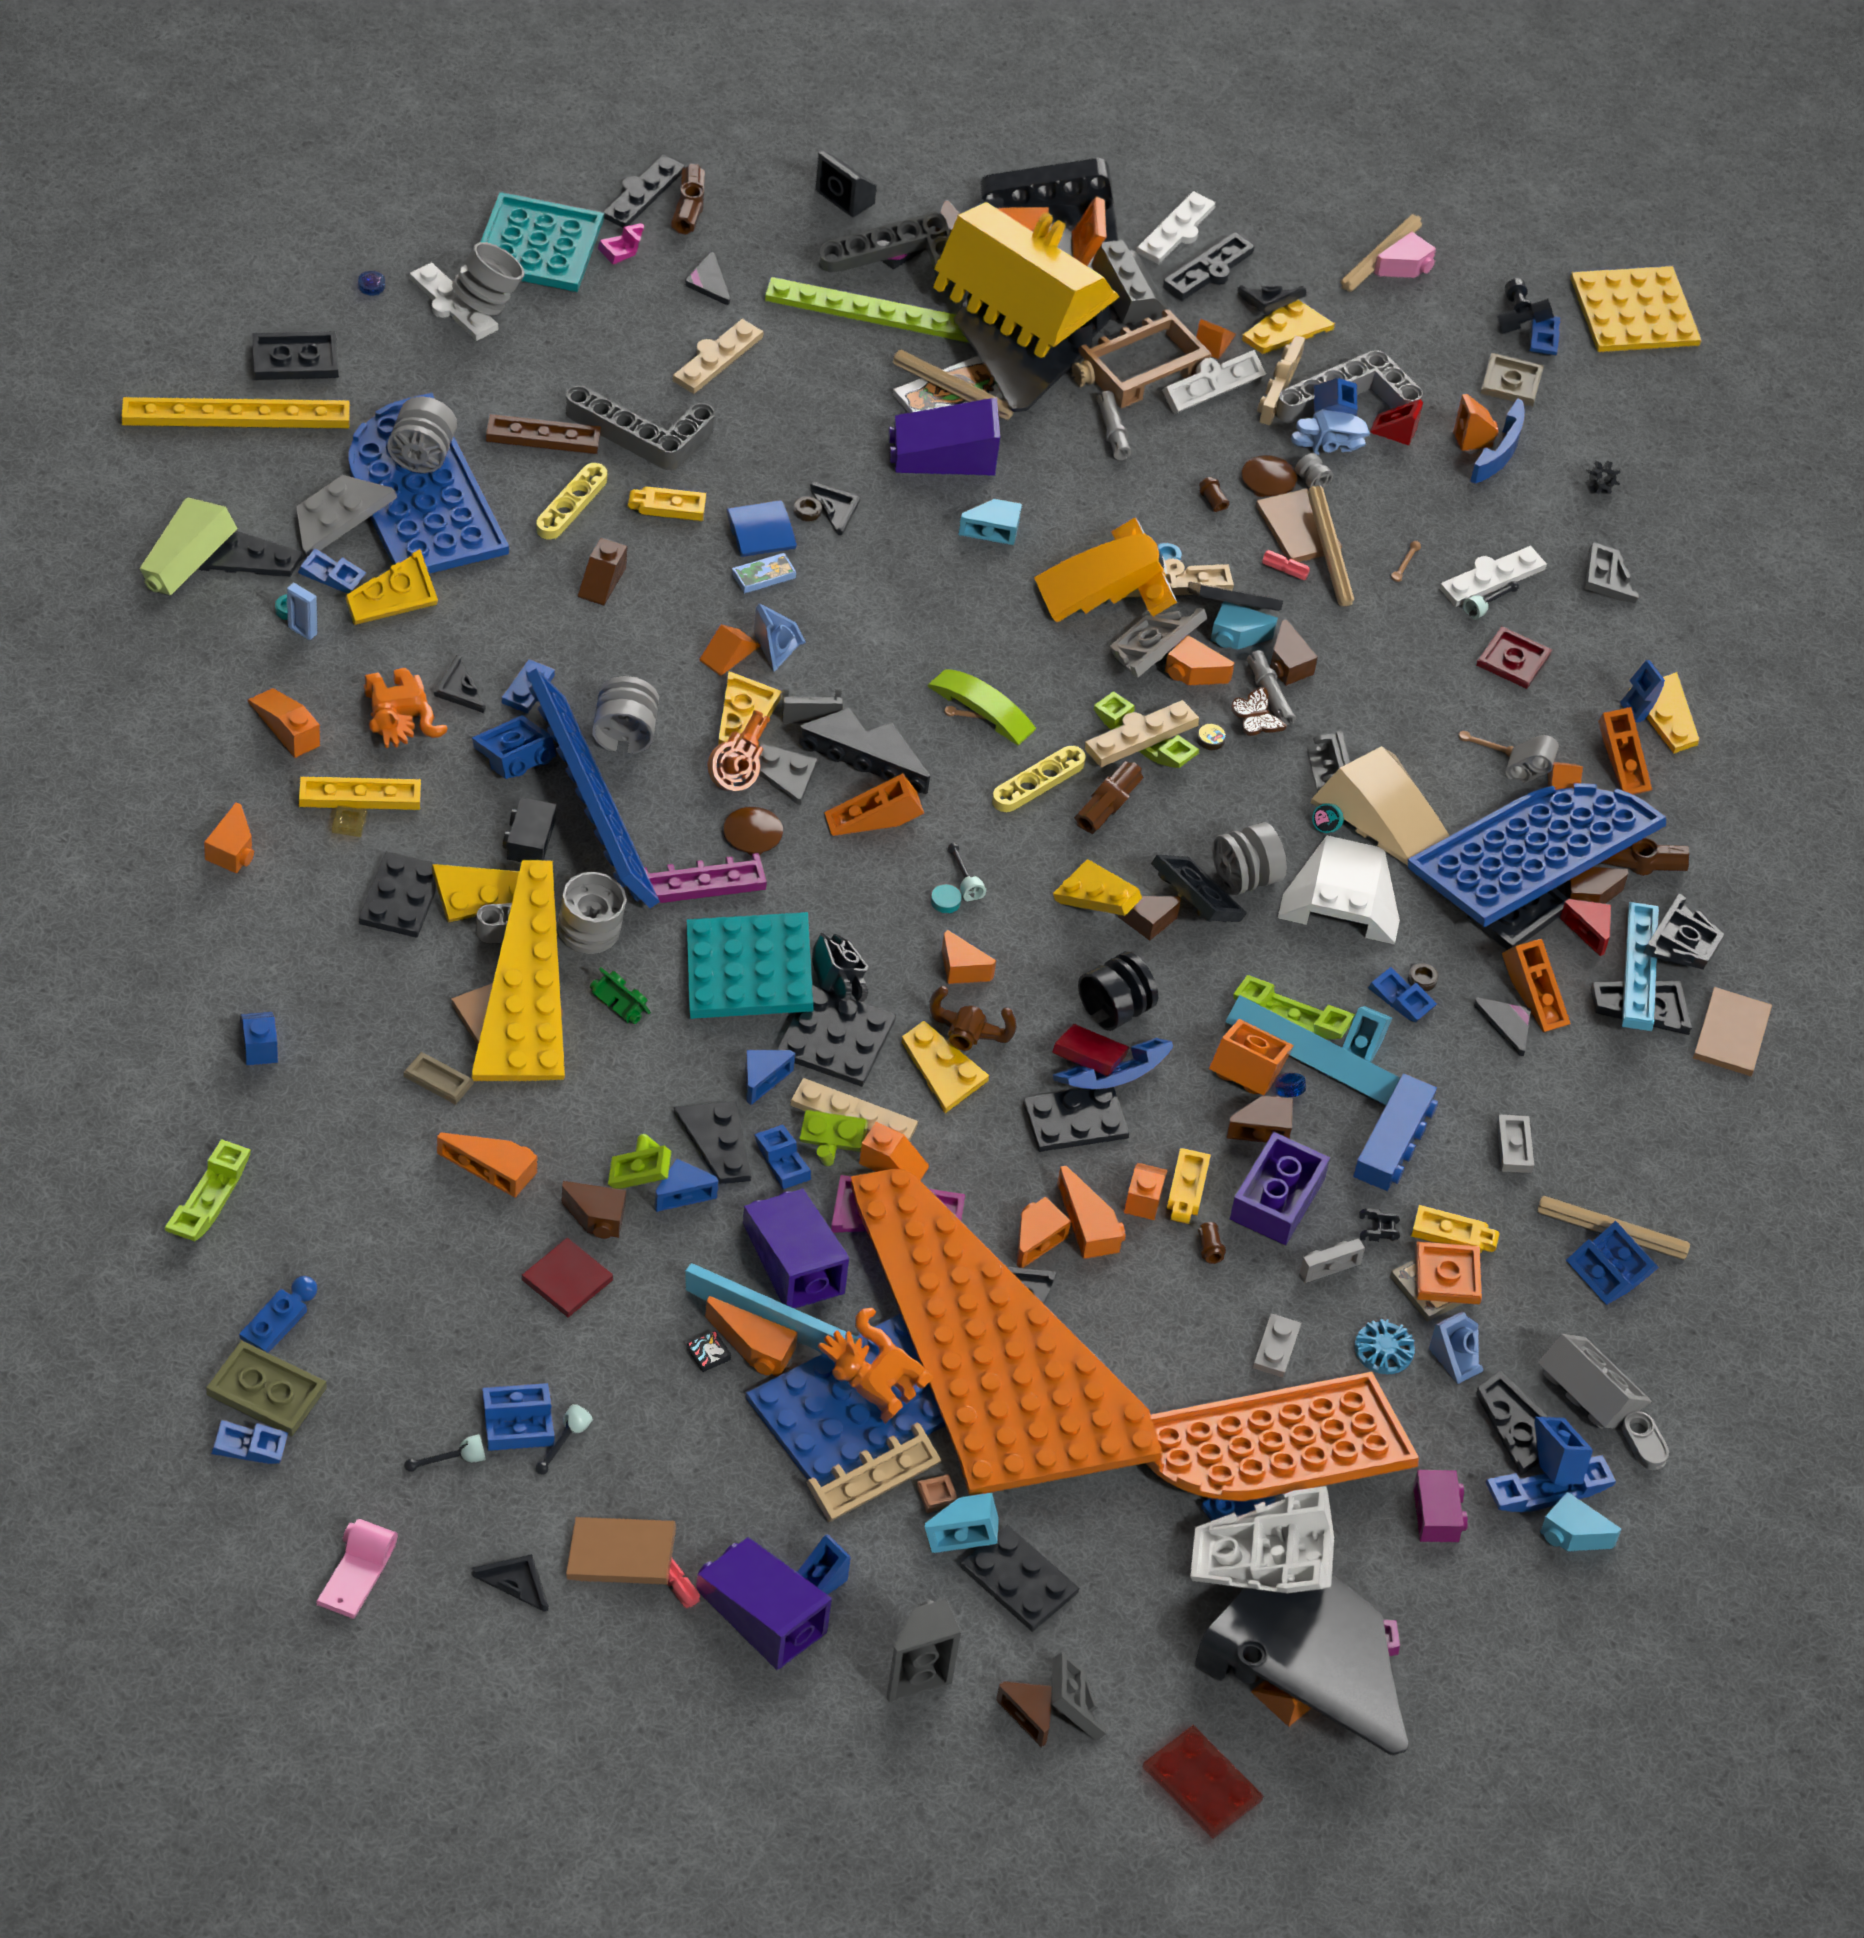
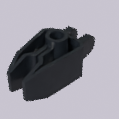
[812,933,869,1002]

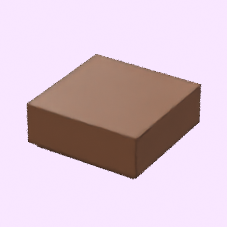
[917,1474,958,1513]

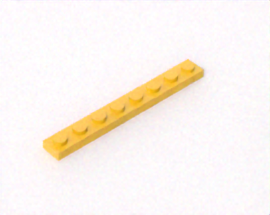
[122,397,350,428]

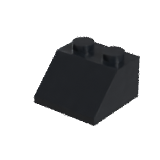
[815,150,877,218]

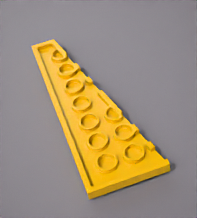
[471,860,565,1081]

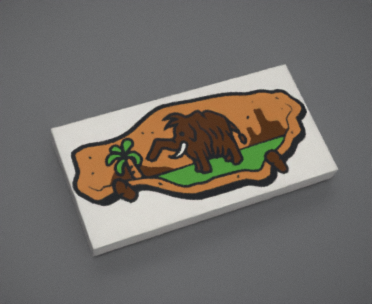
[893,356,1003,413]

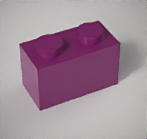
[1413,1470,1468,1542]

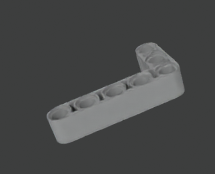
[1276,351,1423,423]

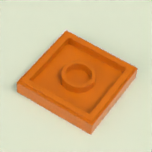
[1072,197,1106,266]
[1415,1241,1482,1305]

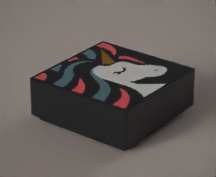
[687,1331,731,1372]

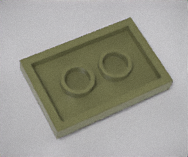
[206,1340,327,1437]

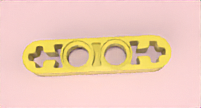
[536,463,607,539]
[992,746,1086,812]

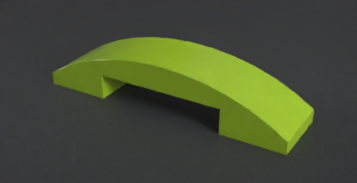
[927,669,1036,746]
[1094,691,1199,768]
[1233,975,1355,1039]
[165,1139,251,1242]

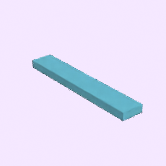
[1622,902,1659,1031]
[1225,995,1400,1105]
[685,1263,859,1354]

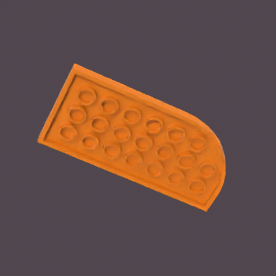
[1146,1372,1419,1502]

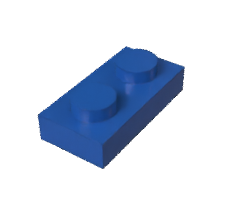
[502,659,555,714]

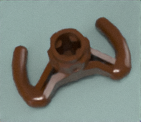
[929,986,1017,1051]

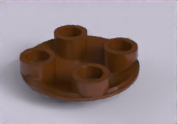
[1242,455,1297,497]
[723,807,783,856]

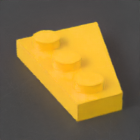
[1242,300,1335,354]
[345,549,438,625]
[718,671,782,750]
[1629,672,1699,753]
[1053,859,1142,916]
[431,864,519,923]
[901,1021,989,1113]

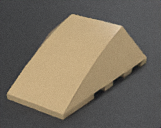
[1311,746,1450,866]

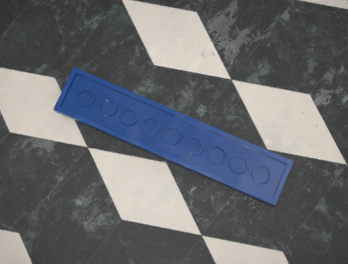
[527,668,660,908]

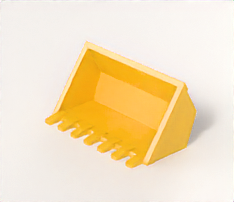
[934,202,1119,358]

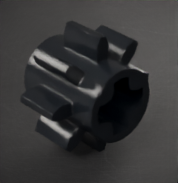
[1585,460,1620,494]

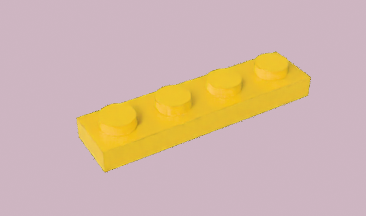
[299,777,421,810]

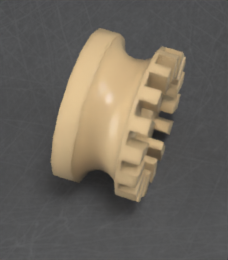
[1072,360,1095,387]

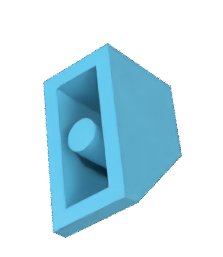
[959,499,1022,545]
[1210,601,1278,650]
[1342,1006,1392,1062]
[1540,1492,1621,1551]
[925,1493,999,1553]

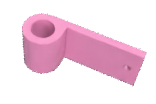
[317,1519,397,1619]

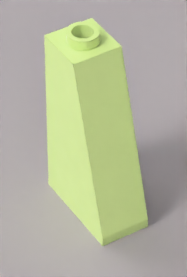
[140,497,237,595]

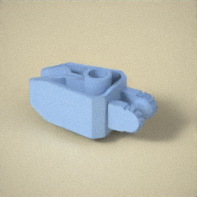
[1291,409,1370,455]

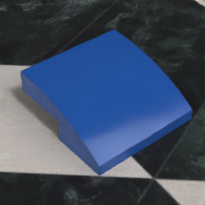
[726,500,797,557]
[1566,1220,1659,1305]
[482,1383,555,1451]

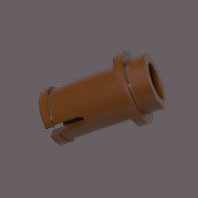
[1199,477,1230,512]
[1198,1222,1226,1264]

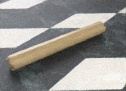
[1341,214,1422,292]
[893,350,1014,420]
[1307,486,1354,606]
[1538,1196,1690,1260]

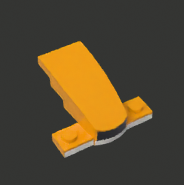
[1034,518,1177,622]

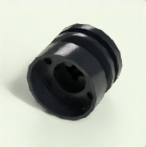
[1078,951,1159,1031]

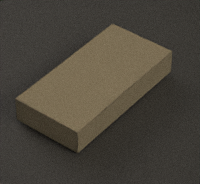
[404,1052,473,1105]

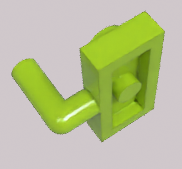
[800,1110,868,1166]
[608,1134,671,1189]

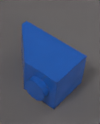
[241,1012,278,1065]
[1534,1417,1593,1486]

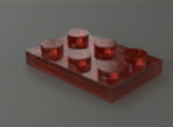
[1143,1725,1264,1839]

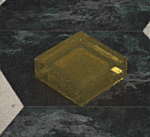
[332,806,367,837]

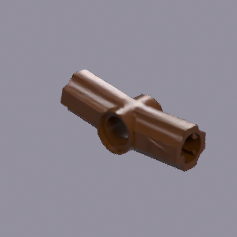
[671,164,705,235]
[1074,761,1144,834]
[1600,838,1689,876]

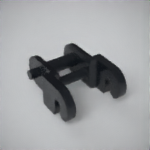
[1359,1208,1400,1242]

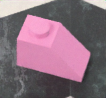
[1374,232,1436,278]

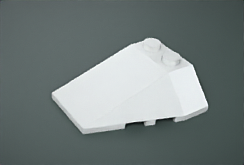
[1278,835,1400,944]
[1191,1486,1334,1593]

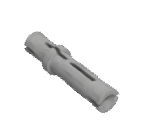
[1097,391,1131,460]
[1247,651,1296,725]

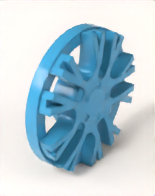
[1354,1319,1415,1374]

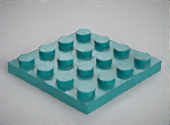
[480,192,604,292]
[687,912,814,1019]

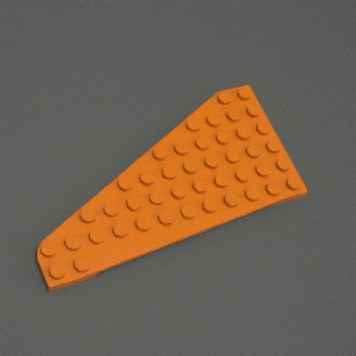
[851,1169,1162,1496]

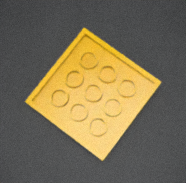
[1570,266,1701,352]

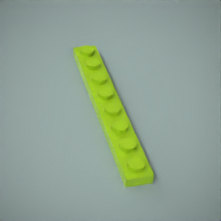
[765,277,969,343]

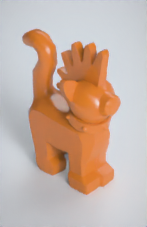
[364,668,448,749]
[818,1308,934,1424]

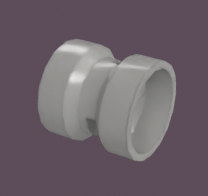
[1295,453,1333,488]

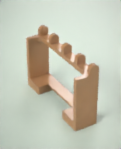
[1079,309,1211,409]

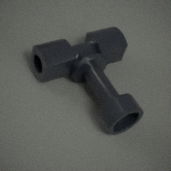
[1497,278,1554,334]

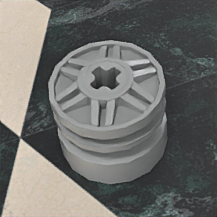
[452,242,524,315]
[387,396,457,473]
[592,676,659,754]
[1212,822,1287,895]
[557,872,627,954]

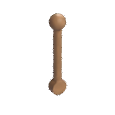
[1391,541,1421,582]
[944,706,986,719]
[1459,731,1514,757]

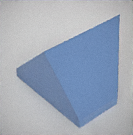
[754,604,806,672]
[1429,1312,1483,1384]

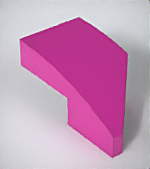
[598,223,644,265]

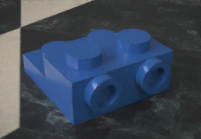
[472,715,556,779]

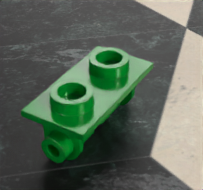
[590,967,651,1024]

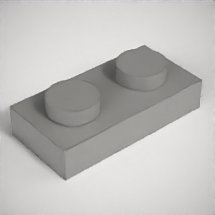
[1497,1115,1534,1173]
[1299,1238,1365,1283]
[1253,1313,1301,1378]

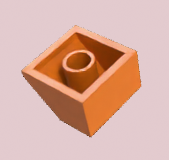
[1209,1019,1294,1096]

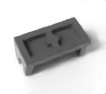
[781,688,843,723]
[1307,732,1350,791]

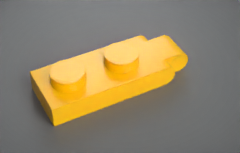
[628,487,706,521]
[1167,1148,1211,1224]
[1411,1205,1499,1253]

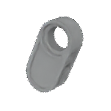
[1622,1411,1669,1471]

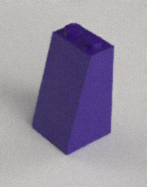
[888,398,1000,475]
[743,1189,849,1309]
[696,1537,832,1670]

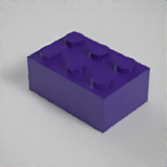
[1229,1132,1330,1245]

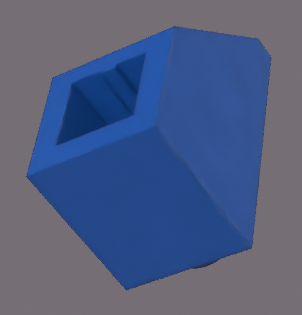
[1314,378,1357,417]

